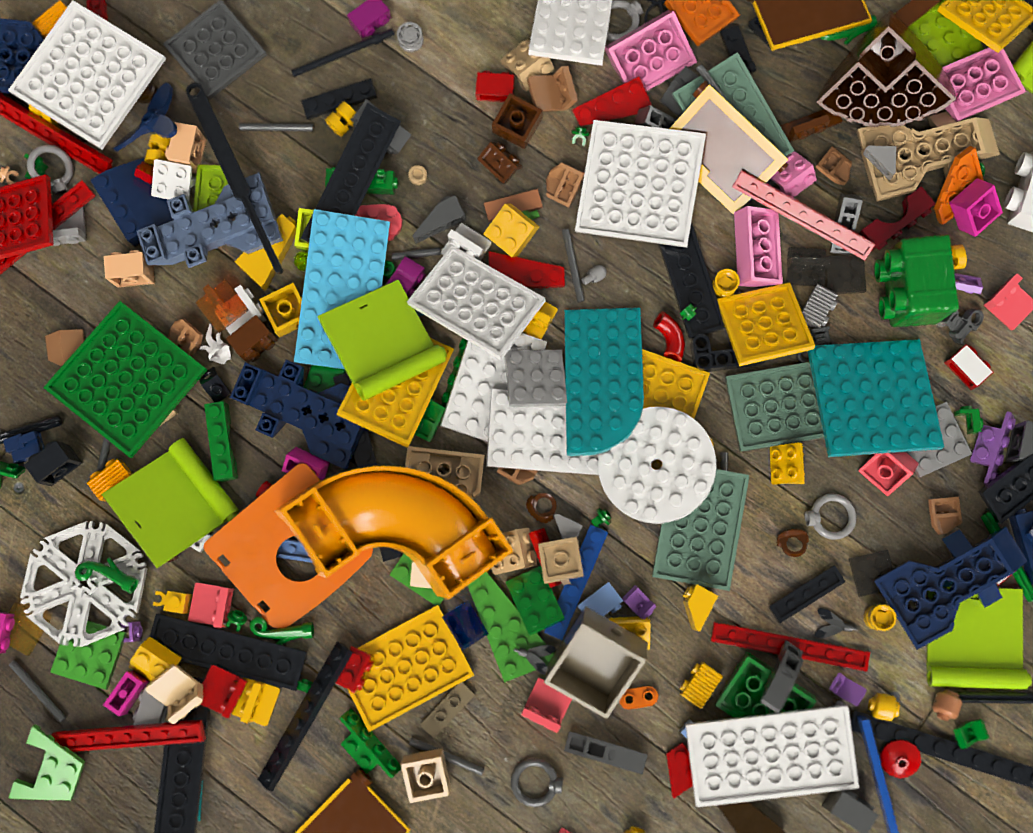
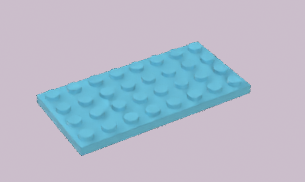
[294,209,390,369]

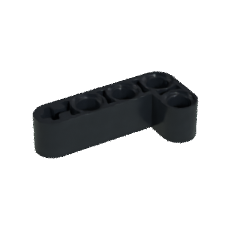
[690,334,767,372]

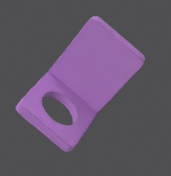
[120,621,143,642]
[829,672,867,706]

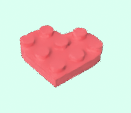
[355,204,403,241]

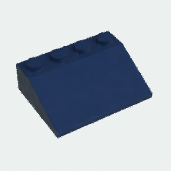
[90,157,174,247]

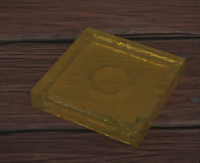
[9,602,50,656]

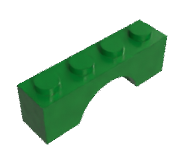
[204,401,238,482]

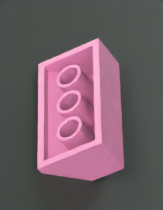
[734,206,783,287]

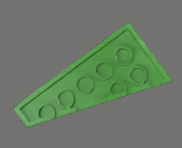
[468,572,554,682]

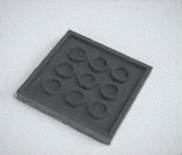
[163,0,267,100]

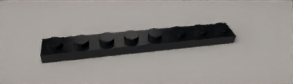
[257,641,353,791]

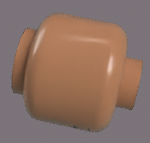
[932,690,962,721]

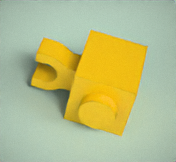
[153,591,193,614]

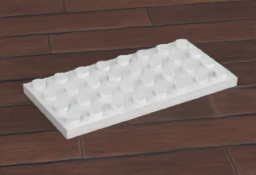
[685,705,859,807]

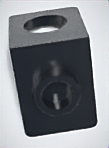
[199,367,231,403]

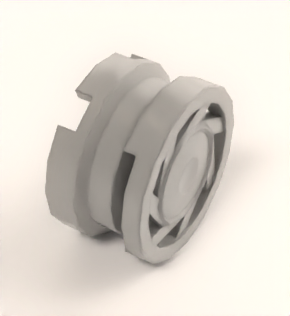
[397,22,424,52]

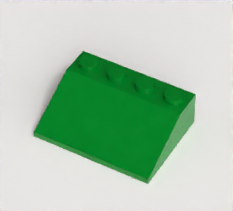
[715,651,817,718]

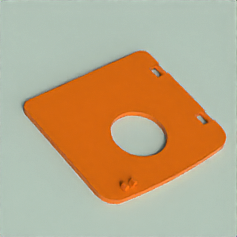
[204,463,374,629]

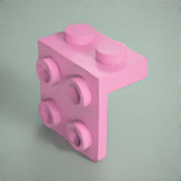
[770,151,816,197]

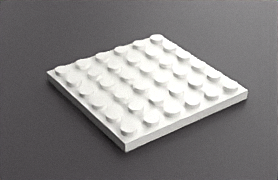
[8,0,166,150]
[575,120,706,248]

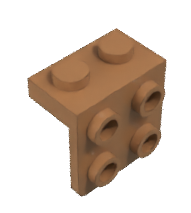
[527,66,578,112]

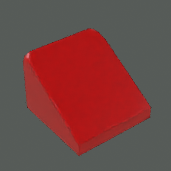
[134,161,154,184]

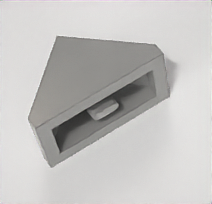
[863,146,896,181]
[554,514,583,539]

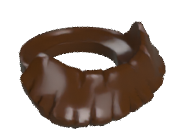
[526,493,557,523]
[777,528,809,557]

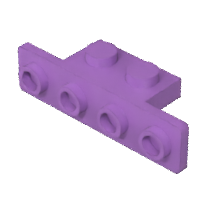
[970,411,1016,486]

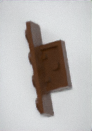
[780,109,843,142]

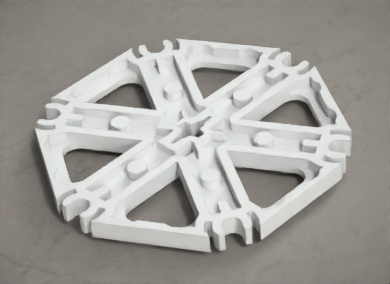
[20,521,147,647]

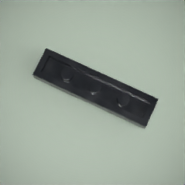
[301,78,377,120]
[768,565,846,624]

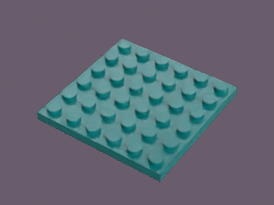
[808,339,945,457]

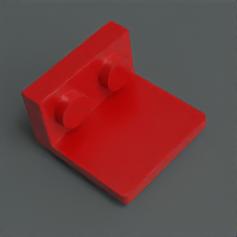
[201,665,248,719]

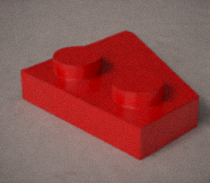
[666,742,693,799]

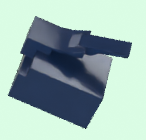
[3,431,44,464]

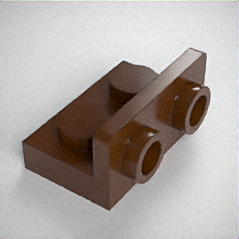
[477,142,523,184]

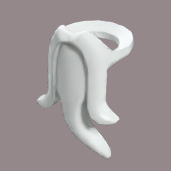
[200,324,231,364]

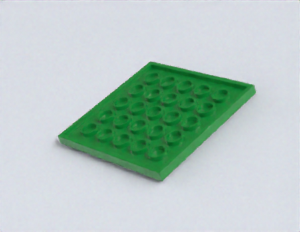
[43,301,207,459]

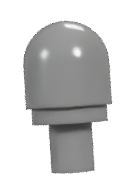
[581,265,607,285]

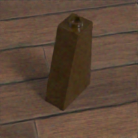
[717,801,786,833]

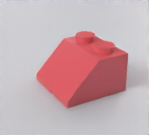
[858,452,919,497]

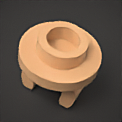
[0,165,19,184]

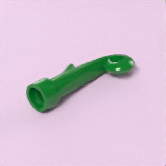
[819,15,878,45]
[75,557,139,594]
[249,617,314,645]

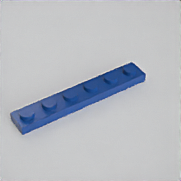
[544,525,608,640]

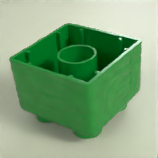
[874,234,959,328]

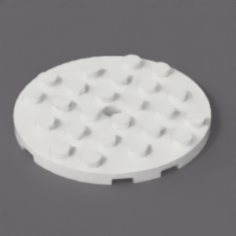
[598,407,716,524]

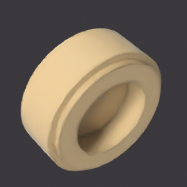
[408,165,427,185]

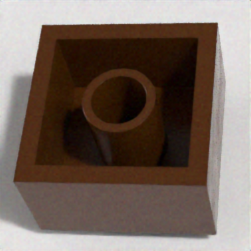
[492,93,543,149]
[226,315,277,363]

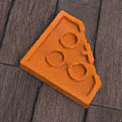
[664,0,740,47]
[934,146,984,225]

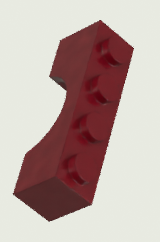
[859,186,936,252]

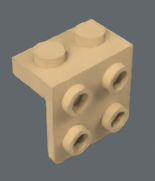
[500,39,554,91]
[492,528,537,575]
[146,665,203,724]

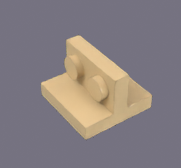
[538,537,584,585]

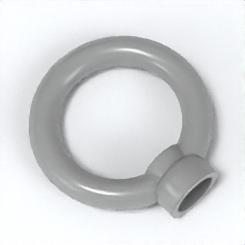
[606,0,643,42]
[27,145,73,194]
[805,493,856,540]

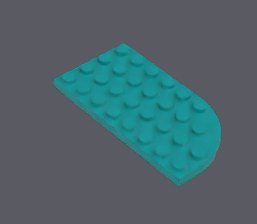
[564,308,644,456]

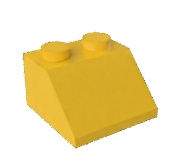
[683,584,718,632]
[129,636,182,682]

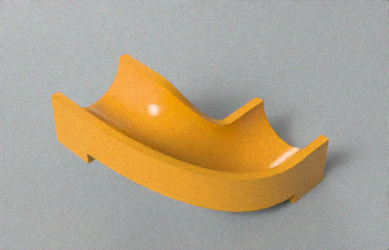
[275,466,513,599]

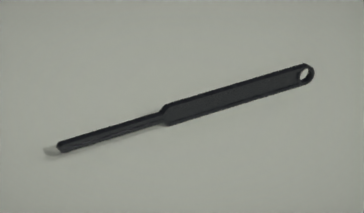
[186,83,283,274]

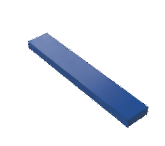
[857,715,899,833]

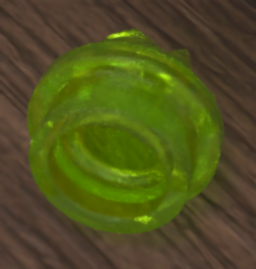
[294,251,308,271]

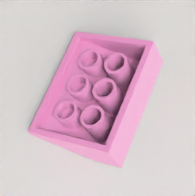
[605,10,697,91]
[942,48,1026,122]

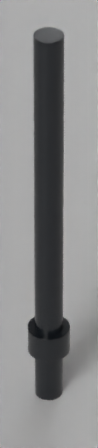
[291,28,395,77]

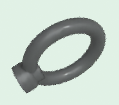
[511,758,563,807]

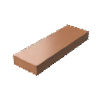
[484,189,543,222]

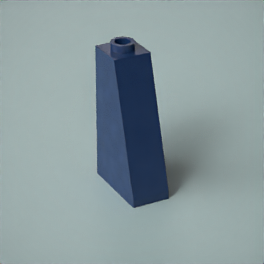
[1009,508,1033,585]

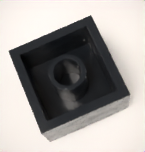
[24,441,82,486]

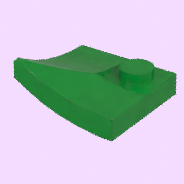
[415,399,446,442]

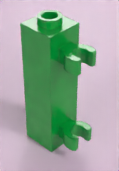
[325,167,398,195]

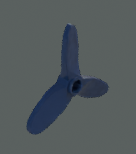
[113,83,177,152]

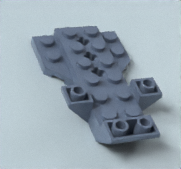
[137,173,283,268]

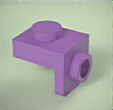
[622,585,656,619]

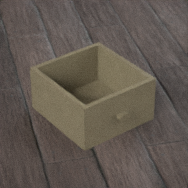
[544,606,648,719]

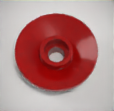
[880,740,921,778]

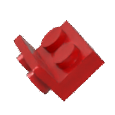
[335,646,374,693]

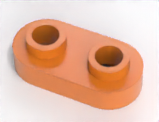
[619,686,658,710]

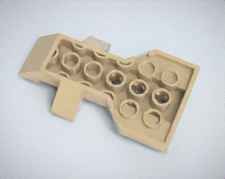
[857,112,1000,201]
[405,446,485,589]

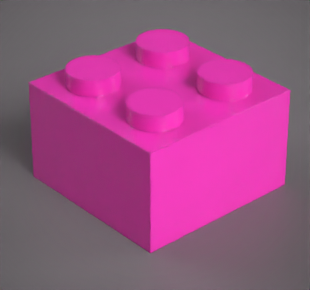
[949,178,1003,237]

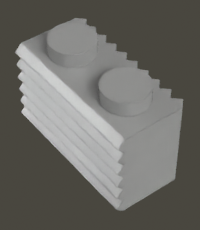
[802,284,838,329]

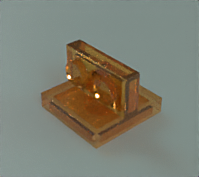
[195,280,249,333]

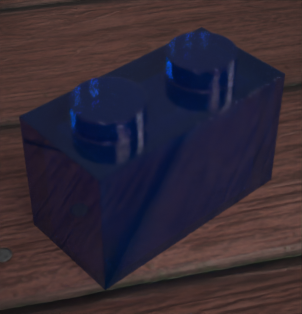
[442,601,488,651]

